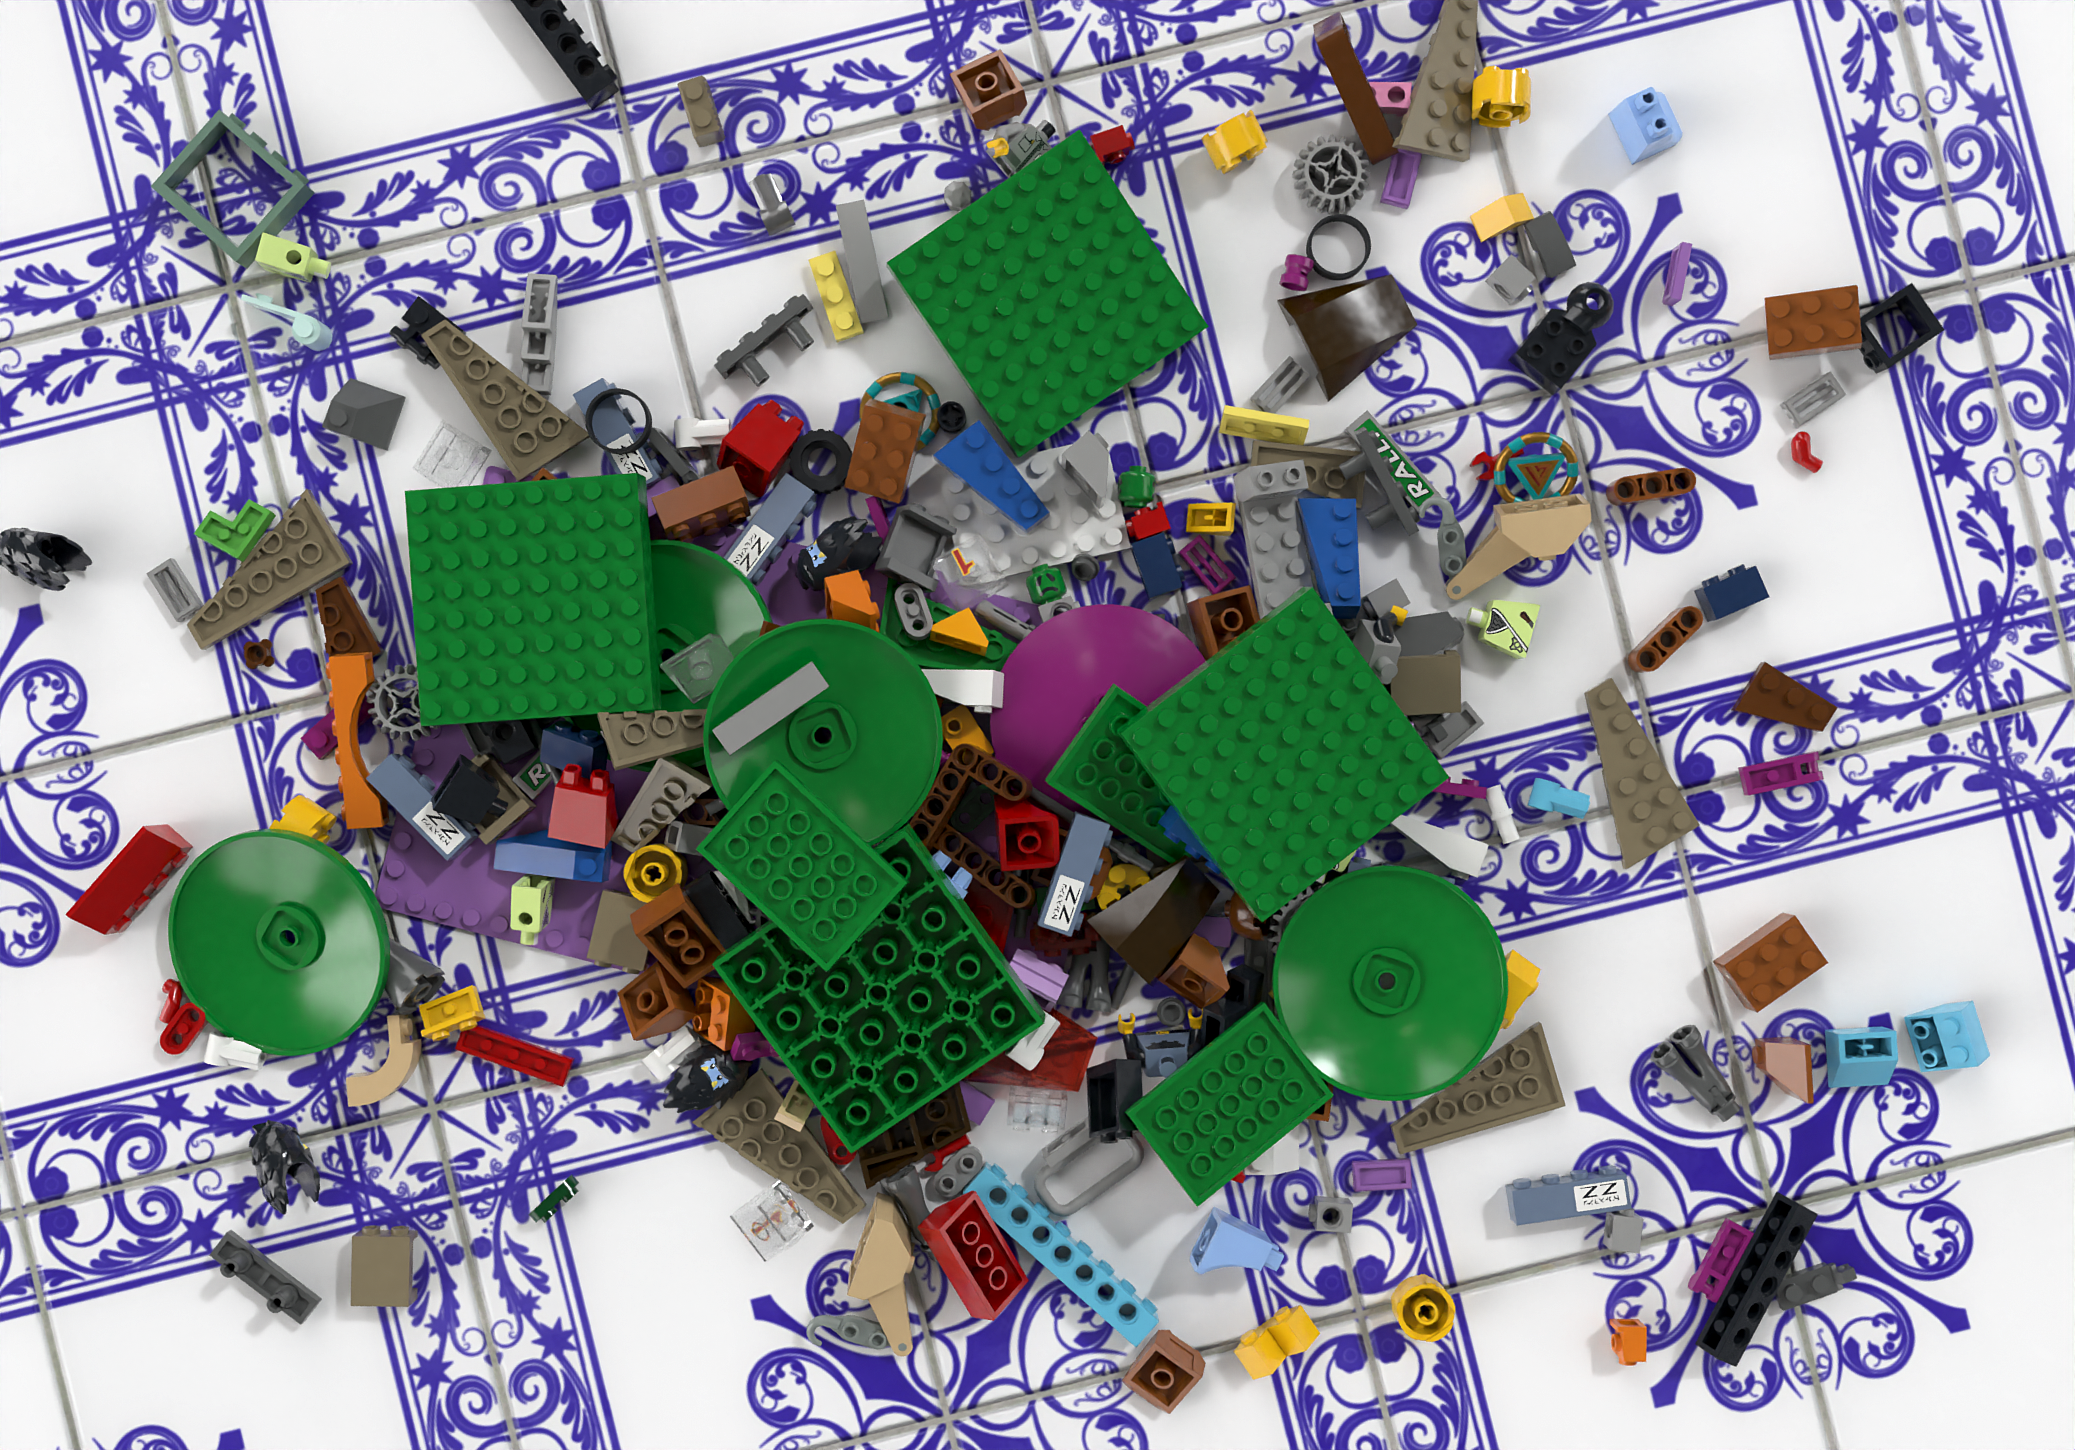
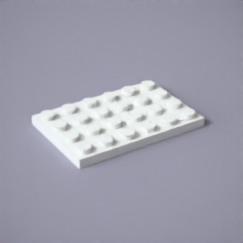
[938,437,1131,586]

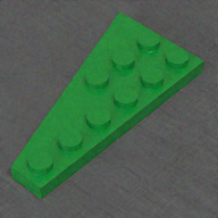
[880,577,1019,672]

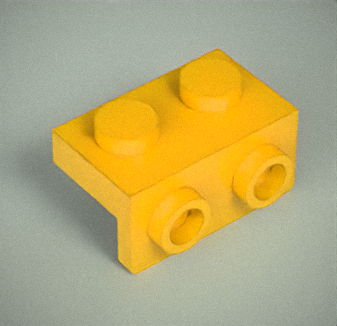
[419,985,486,1041]

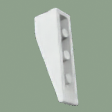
[921,669,1004,713]
[1389,815,1489,880]

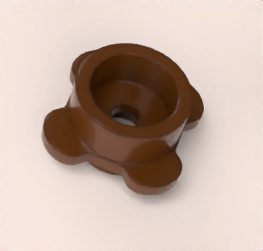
[243,639,275,669]

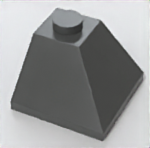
[322,378,406,451]

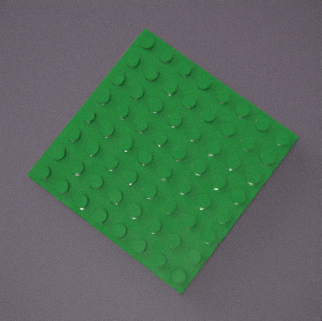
[886,129,1209,458]
[405,473,662,726]
[1116,587,1449,922]
[712,824,1045,1154]

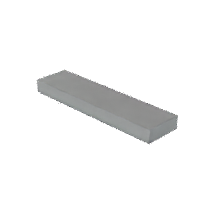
[712,661,829,755]

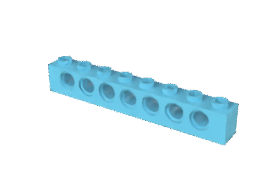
[963,1161,1159,1347]

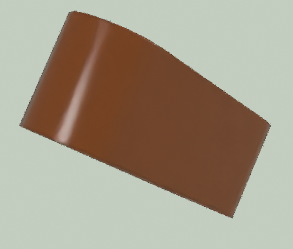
[1606,468,1696,506]
[1628,606,1703,673]

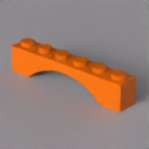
[326,652,390,829]

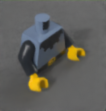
[1117,1008,1203,1078]

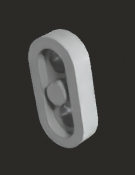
[894,583,933,640]
[934,1146,983,1197]

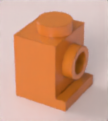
[1610,1319,1647,1366]

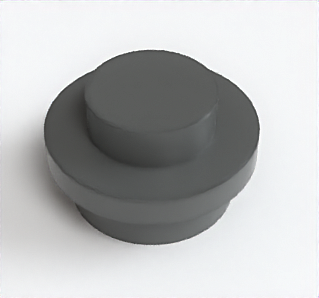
[1071,554,1100,581]
[1157,997,1186,1026]

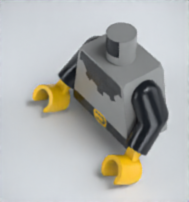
[1353,605,1408,686]

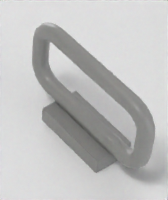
[1034,1117,1144,1217]

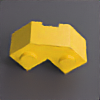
[1499,949,1541,1030]
[1234,1305,1320,1380]

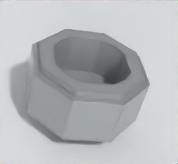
[944,181,971,211]

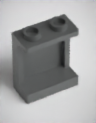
[874,503,957,594]

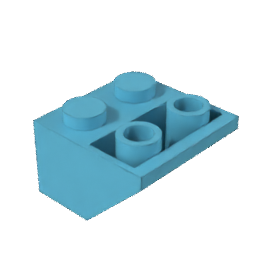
[1904,1001,1990,1072]
[1825,1026,1898,1088]

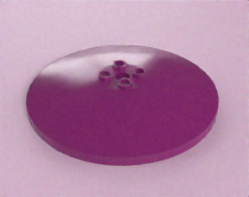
[990,604,1206,836]

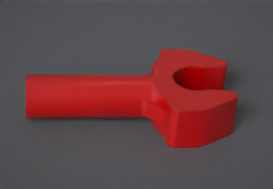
[1469,448,1524,481]
[924,1134,971,1172]

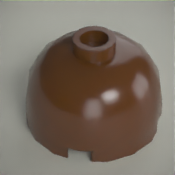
[1224,891,1271,941]

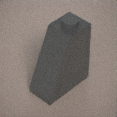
[1393,611,1464,657]

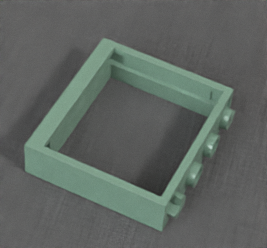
[151,109,315,269]

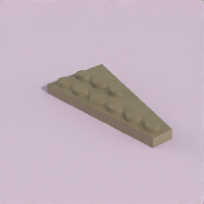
[1392,0,1478,162]
[421,319,590,482]
[187,489,353,650]
[1584,678,1700,869]
[1390,1022,1566,1155]
[692,1068,866,1224]

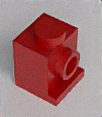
[1089,125,1135,166]
[1125,501,1171,542]

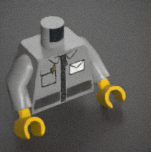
[986,120,1056,178]

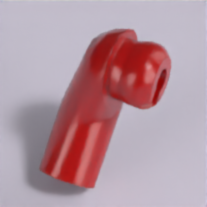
[1791,431,1823,473]
[159,979,184,1024]

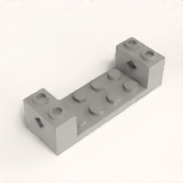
[1233,459,1333,619]

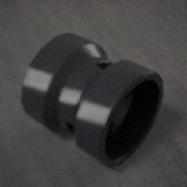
[937,401,966,434]

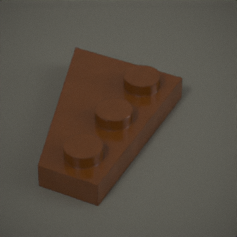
[315,576,384,658]
[1731,662,1838,732]

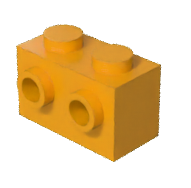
[941,704,994,765]

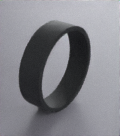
[1306,214,1371,281]
[585,388,652,455]

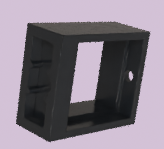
[1859,283,1944,374]
[1086,1059,1143,1144]

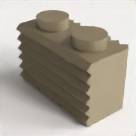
[677,76,725,147]

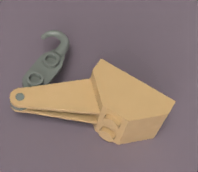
[1419,493,1591,600]
[806,1192,915,1356]

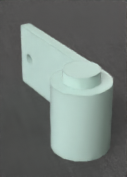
[241,293,332,351]

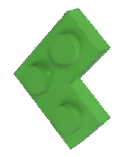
[194,499,276,562]

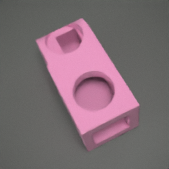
[1369,82,1412,117]

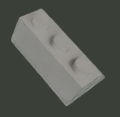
[1061,430,1109,509]

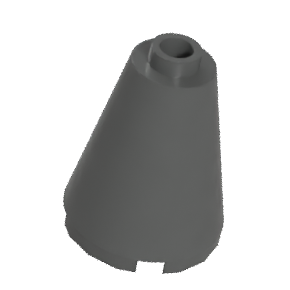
[384,938,445,1015]

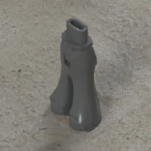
[1056,911,1111,1013]
[1651,1025,1740,1122]
[879,1164,937,1261]

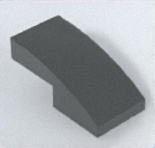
[1523,211,1576,278]

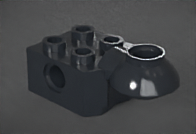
[1508,282,1614,395]

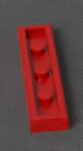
[455,1024,575,1087]

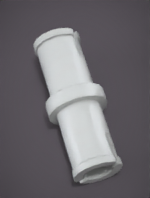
[1486,784,1521,844]

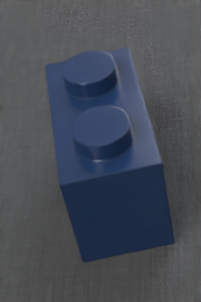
[1130,532,1185,600]
[1694,564,1770,622]
[540,721,608,780]

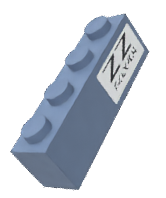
[573,378,664,488]
[724,473,817,586]
[366,754,479,861]
[1037,811,1113,936]
[1505,1165,1632,1226]

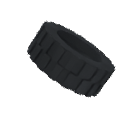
[789,429,853,495]

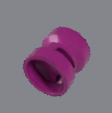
[1279,254,1314,292]

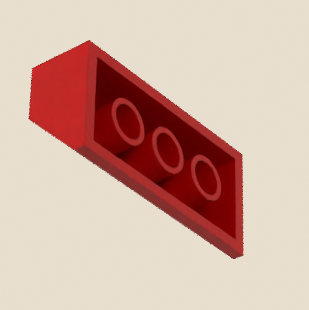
[65,824,193,935]
[917,1191,1029,1321]

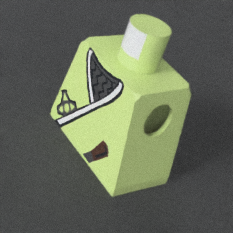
[255,233,331,282]
[1466,600,1540,659]
[510,874,555,945]

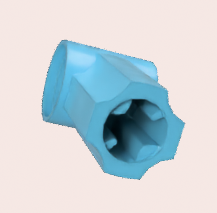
[1528,778,1590,819]

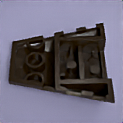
[1277,274,1417,402]
[1085,855,1220,987]
[857,1081,971,1189]

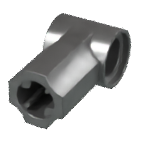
[749,173,796,236]

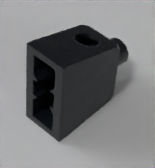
[431,754,508,824]

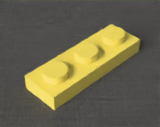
[808,251,864,342]
[1219,405,1309,445]

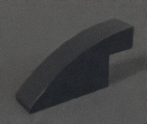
[1201,964,1264,1048]

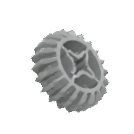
[1292,135,1370,215]
[367,664,440,742]

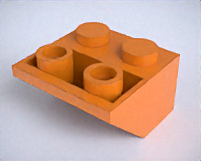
[824,570,880,633]
[692,976,756,1051]

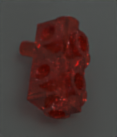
[1030,913,1101,957]

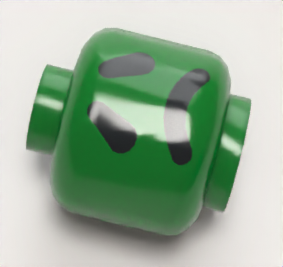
[1117,466,1156,508]
[1026,564,1067,605]

